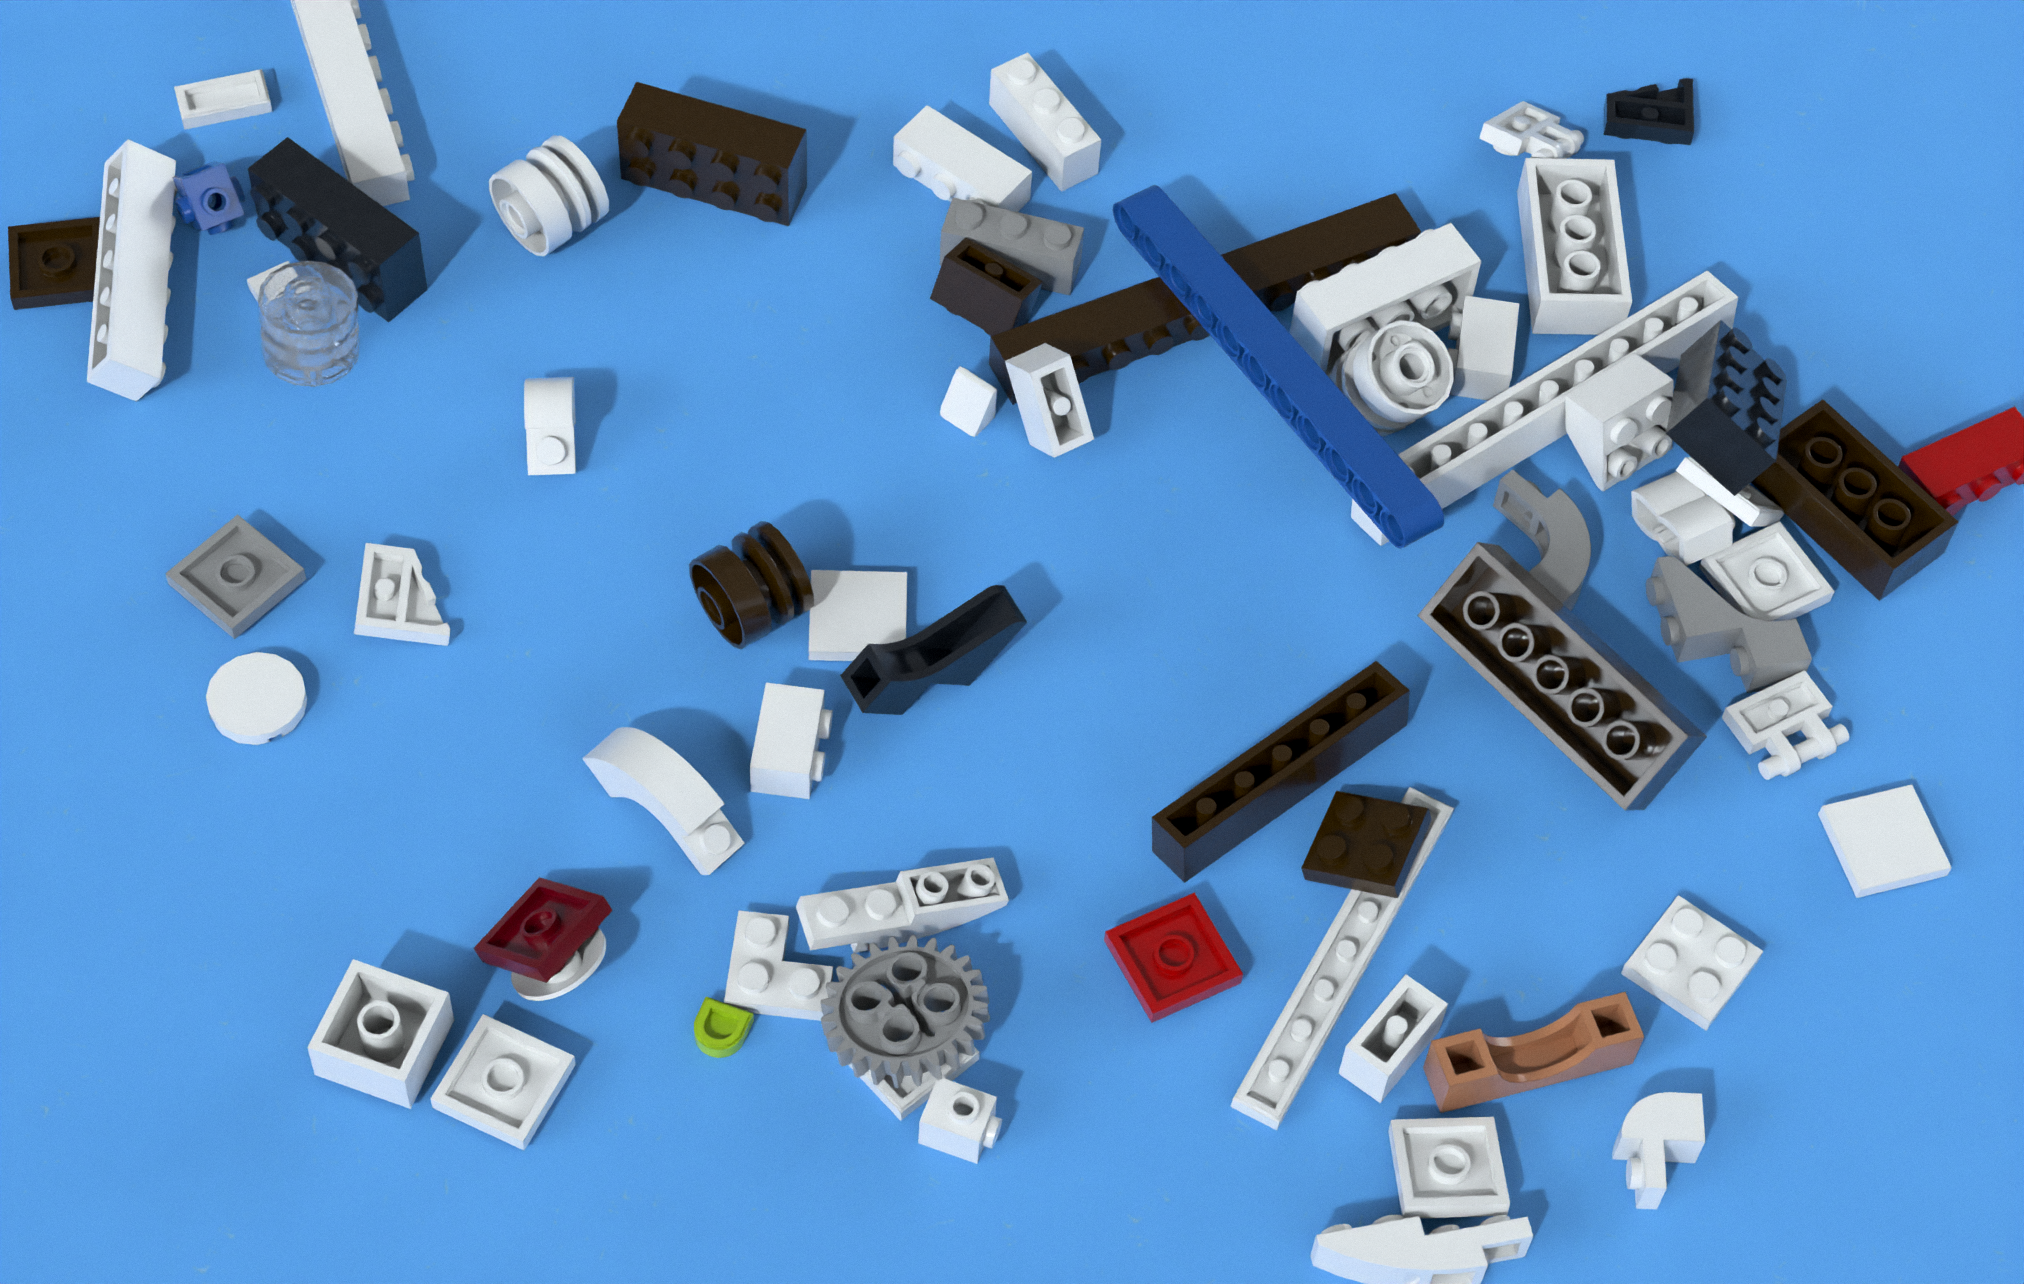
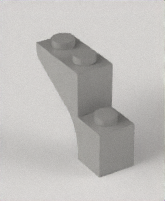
[1646,556,1812,693]

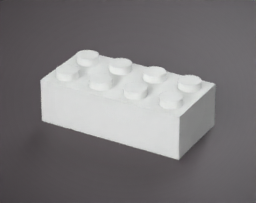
[1517,158,1632,335]
[1290,223,1481,378]

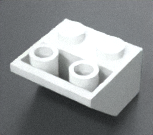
[1565,353,1674,492]

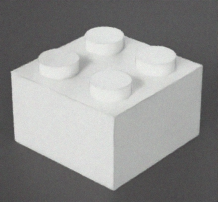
[307,959,454,1109]

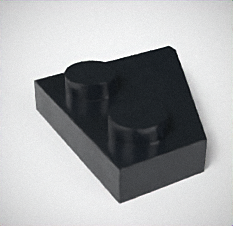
[1604,78,1694,145]

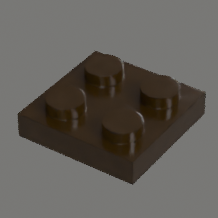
[8,217,100,310]
[1301,791,1432,898]

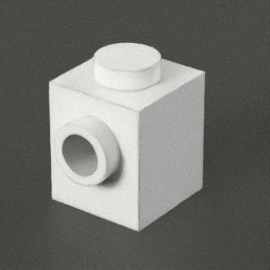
[918,1078,1002,1164]

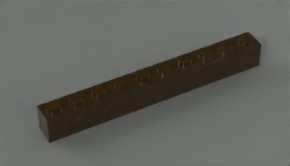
[989,193,1421,405]

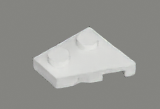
[354,543,450,646]

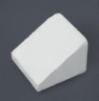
[940,366,997,437]

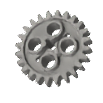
[820,935,990,1088]

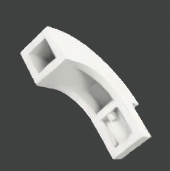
[582,727,745,875]

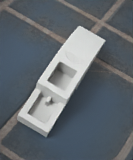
[796,858,1009,953]
[1310,1215,1533,1284]

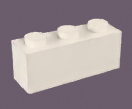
[989,52,1101,192]
[893,105,1032,212]

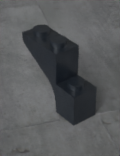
[840,585,1027,715]

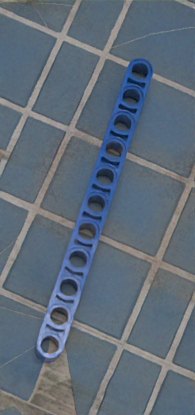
[1113,185,1444,549]

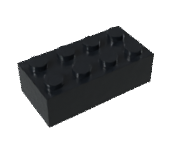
[248,137,428,322]
[1666,320,1787,496]

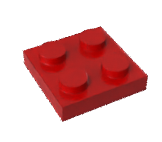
[1104,892,1243,1023]

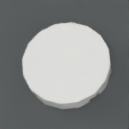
[206,652,308,745]

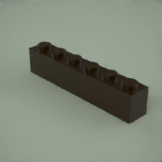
[1152,661,1410,883]

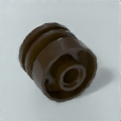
[689,521,814,649]

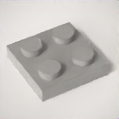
[165,514,306,639]

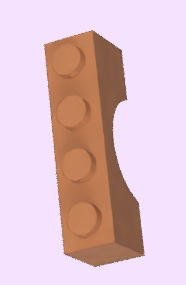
[1423,992,1644,1113]

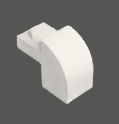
[524,377,576,475]
[1612,1092,1705,1210]

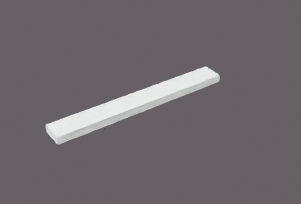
[1231,787,1454,1130]

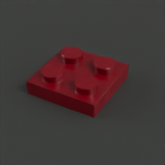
[473,877,613,983]

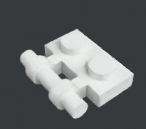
[1479,101,1584,159]
[1722,670,1850,780]

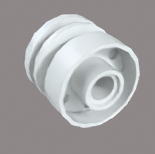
[489,135,609,257]
[1330,320,1454,437]

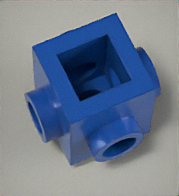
[172,161,245,235]

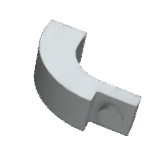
[1493,469,1591,611]

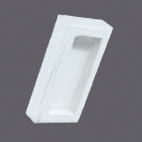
[174,69,272,130]

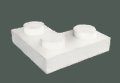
[724,910,833,1021]

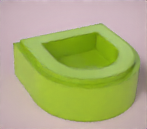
[694,997,754,1058]

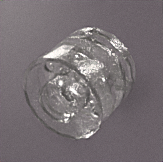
[258,261,360,387]

